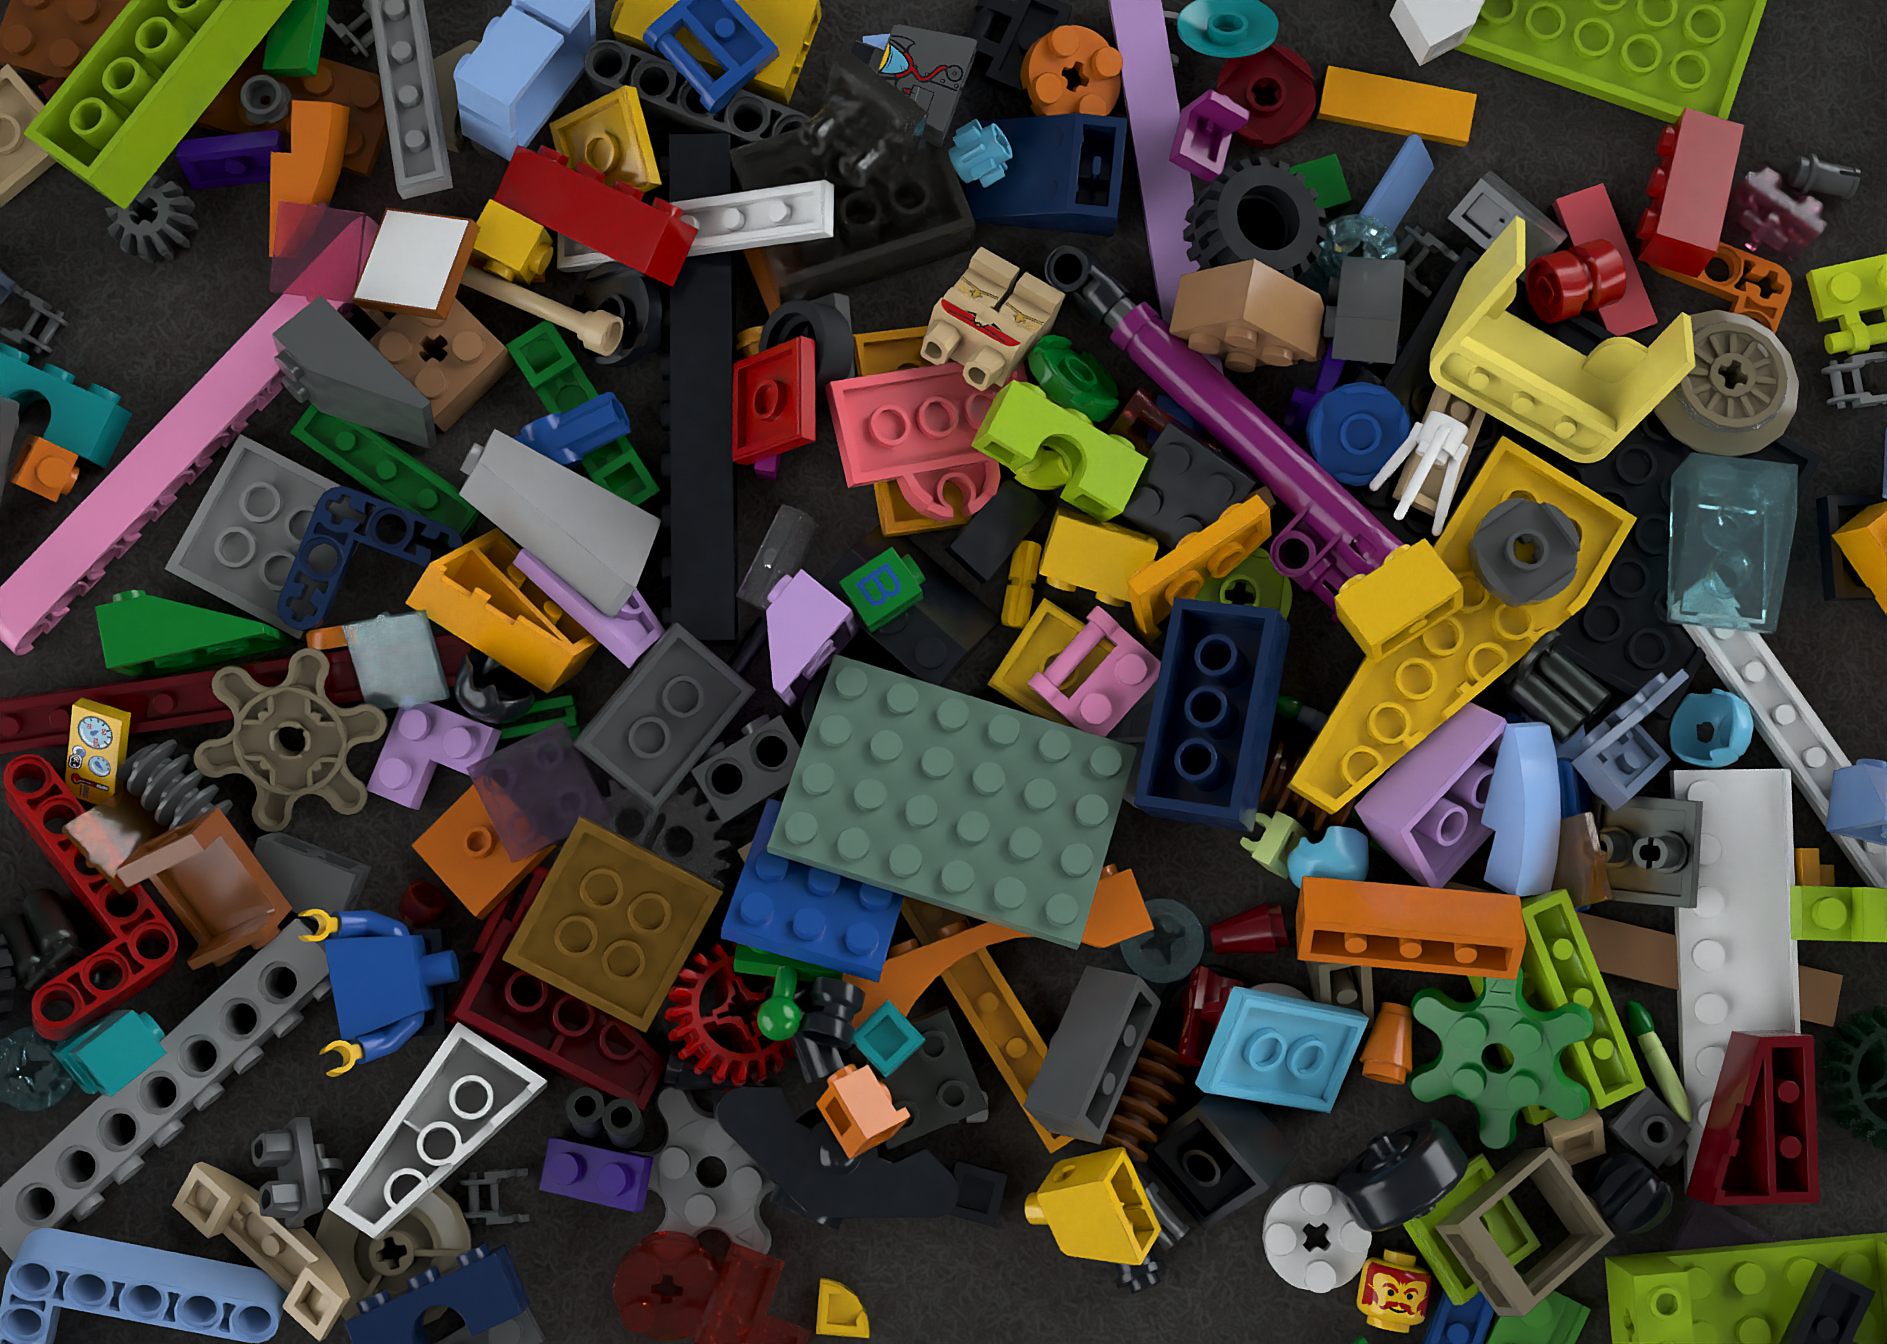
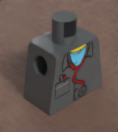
[846,24,977,147]

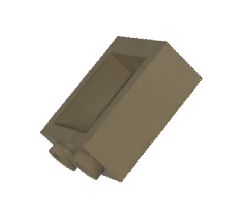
[1435,1146,1615,1317]

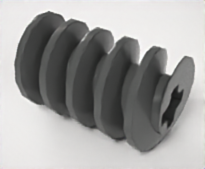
[115,739,233,830]

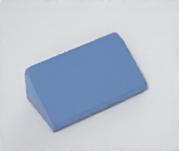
[1352,134,1434,248]

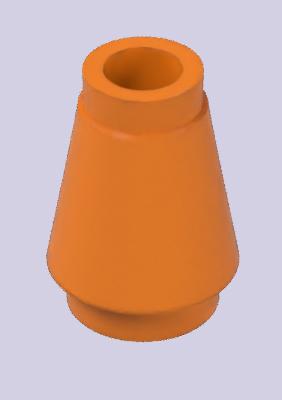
[1359,1002,1412,1085]

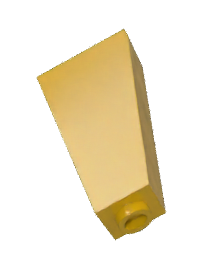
[610,0,822,106]

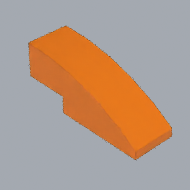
[269,100,350,259]

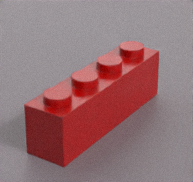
[493,144,699,287]

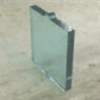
[342,610,450,710]

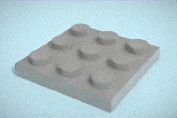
[165,434,377,642]

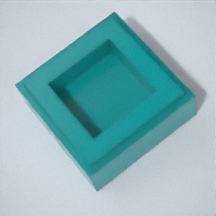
[852,1000,926,1079]

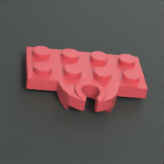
[825,361,1028,522]

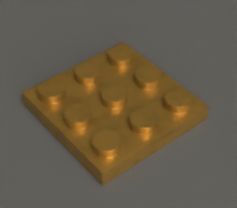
[502,815,723,1033]

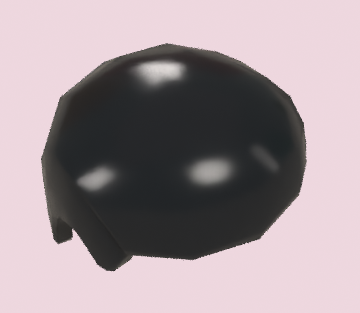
[454,650,535,724]

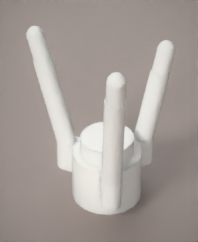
[1369,411,1469,536]

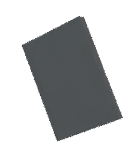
[572,622,756,812]

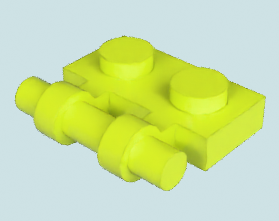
[1806,254,1887,355]

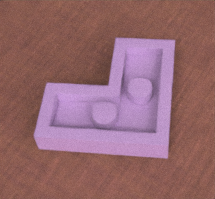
[367,693,502,810]

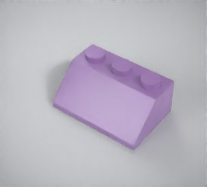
[766,569,859,709]
[1354,702,1508,888]

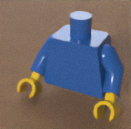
[298,909,460,1077]

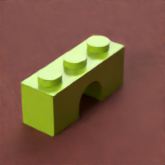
[971,380,1148,523]

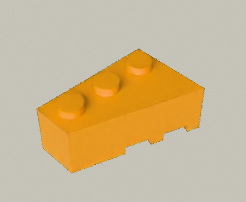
[406,528,600,694]

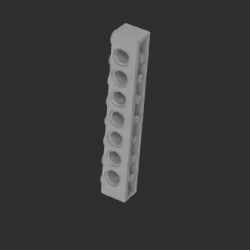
[0,919,333,1261]

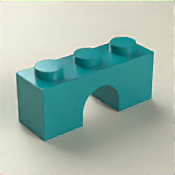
[0,343,132,468]
[52,1010,167,1097]

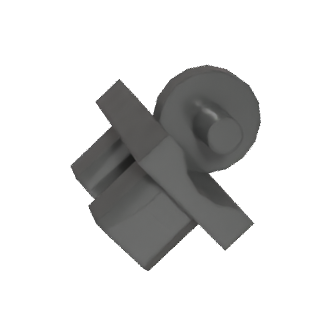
[251,1117,345,1229]

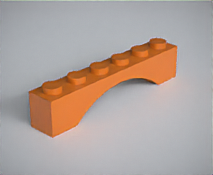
[842,863,1154,1043]

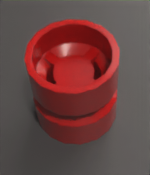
[1525,238,1626,323]

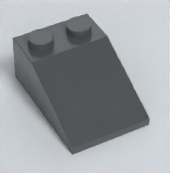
[272,295,437,449]

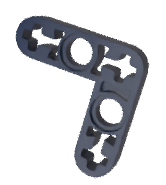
[277,486,465,631]

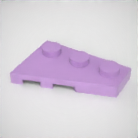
[512,548,666,669]

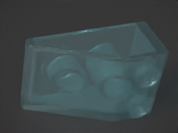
[1667,453,1798,634]

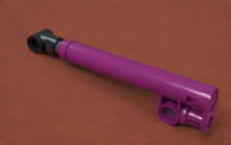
[1044,245,1404,625]

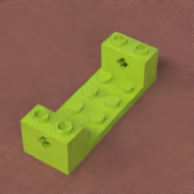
[1605,1232,1887,1344]

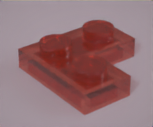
[693,1242,811,1344]

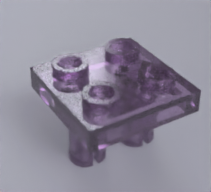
[466,720,611,863]

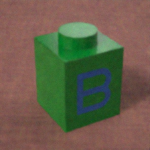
[839,547,926,634]

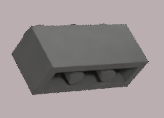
[1023,966,1161,1144]

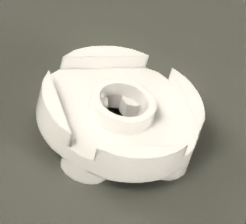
[1262,1182,1372,1293]

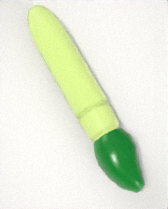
[1626,1000,1693,1124]

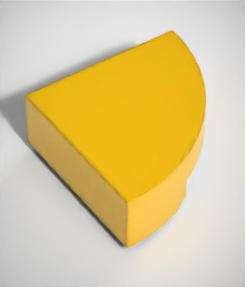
[816,1277,870,1338]

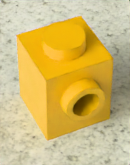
[472,199,553,285]

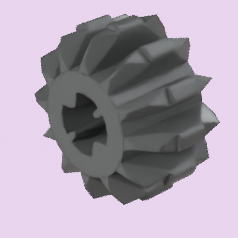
[105,174,199,263]

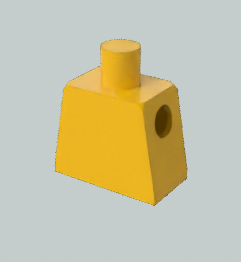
[1025,1147,1162,1265]

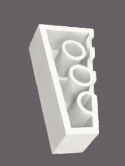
[328,1022,548,1240]

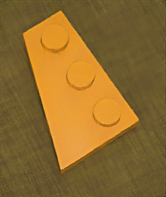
[1127,494,1272,645]

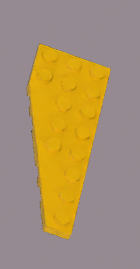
[1286,435,1637,815]

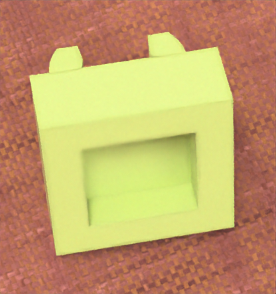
[1240,811,1311,879]

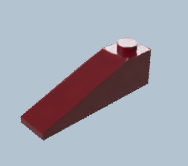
[445,919,667,1111]

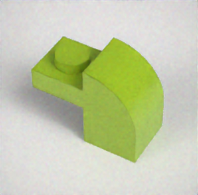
[1790,886,1887,942]

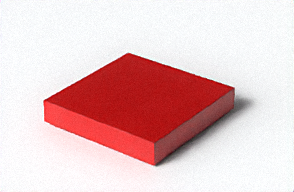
[732,336,816,465]

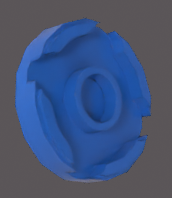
[1305,381,1411,486]

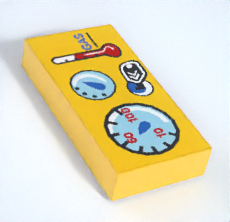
[65,697,131,809]

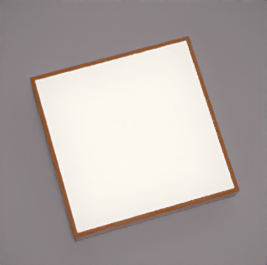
[351,208,480,321]

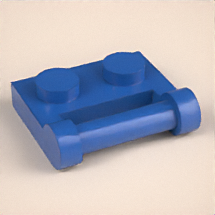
[643,0,779,114]

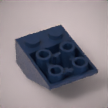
[963,113,1128,237]

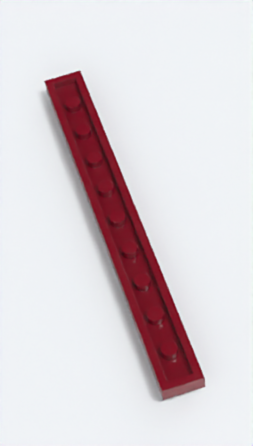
[0,631,475,754]

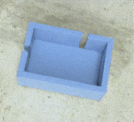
[453,0,596,161]

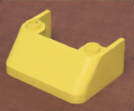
[1429,216,1696,463]

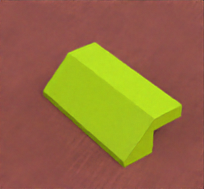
[1467,889,1646,1126]

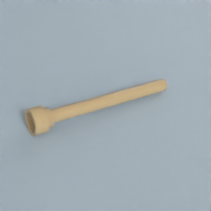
[460,264,624,356]

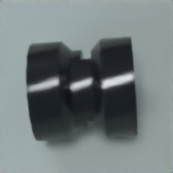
[798,977,866,1049]

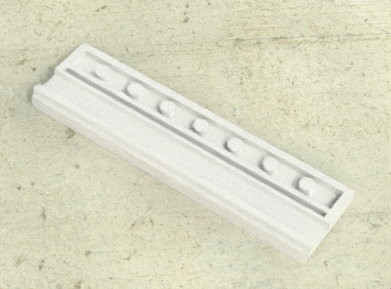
[1670,769,1801,1194]

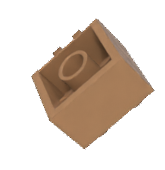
[1169,259,1326,373]
[360,298,516,433]

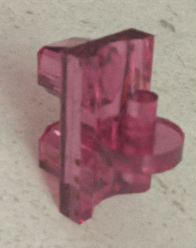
[1725,165,1827,261]

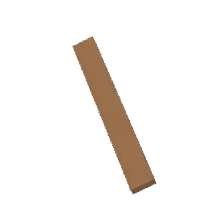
[1442,881,1843,1027]

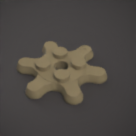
[194,648,387,832]

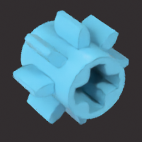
[948,119,1012,188]

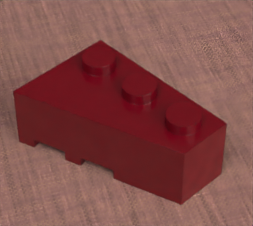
[1686,1030,1820,1205]

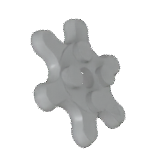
[630,1081,776,1261]

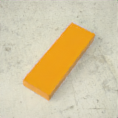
[1317,65,1477,147]

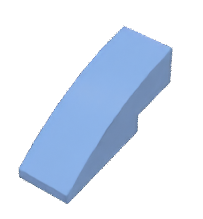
[1481,722,1561,897]

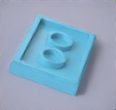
[1195,986,1369,1113]

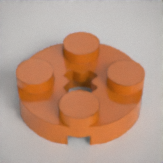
[1021,25,1123,116]

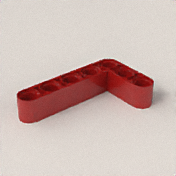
[4,754,178,1041]

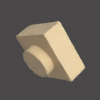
[1543,1107,1606,1166]

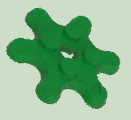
[1408,966,1594,1149]

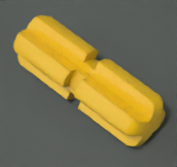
[1001,540,1042,629]

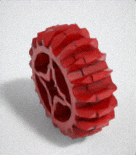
[665,942,795,1087]

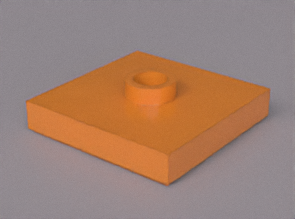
[411,772,557,920]

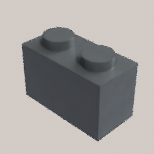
[1323,256,1405,364]

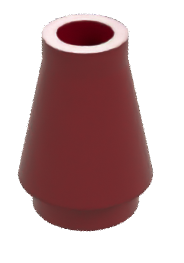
[1209,902,1290,955]

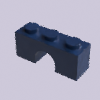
[344,1242,531,1344]

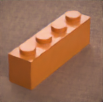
[1296,876,1527,980]

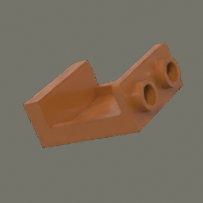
[115,807,292,970]

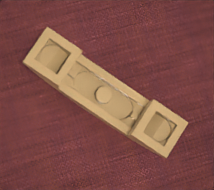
[172,1162,350,1342]

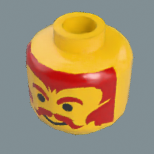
[1357,1248,1431,1333]

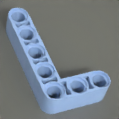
[0,1228,288,1344]

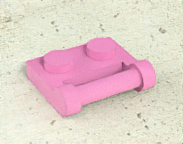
[1027,606,1161,738]

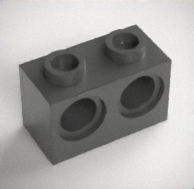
[690,714,801,826]

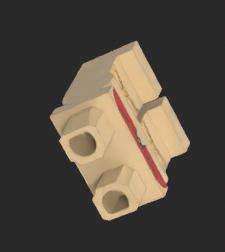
[920,247,1065,391]

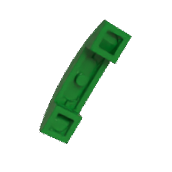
[505,320,661,507]

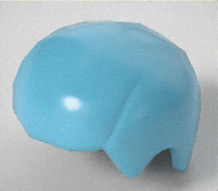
[1669,688,1754,768]
[1288,826,1369,888]

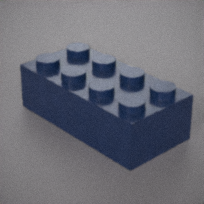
[1134,597,1291,832]

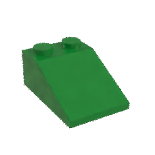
[95,590,294,678]

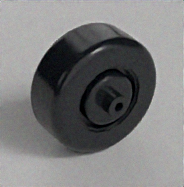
[1336,1119,1468,1232]

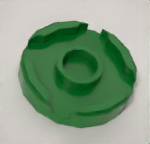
[1027,335,1119,422]

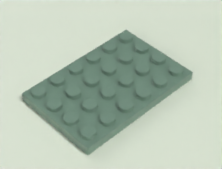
[767,654,1137,950]

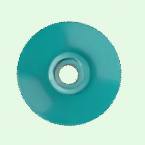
[1177,0,1279,58]

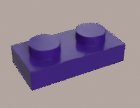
[176,130,289,190]
[539,1136,654,1212]

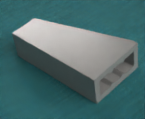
[459,429,662,619]

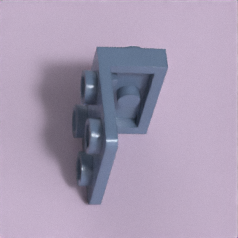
[1571,669,1689,812]

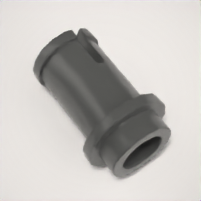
[1787,153,1861,200]

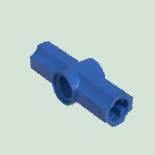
[513,392,631,469]

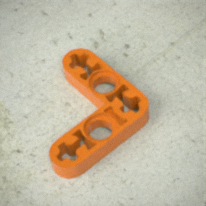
[1648,241,1792,386]

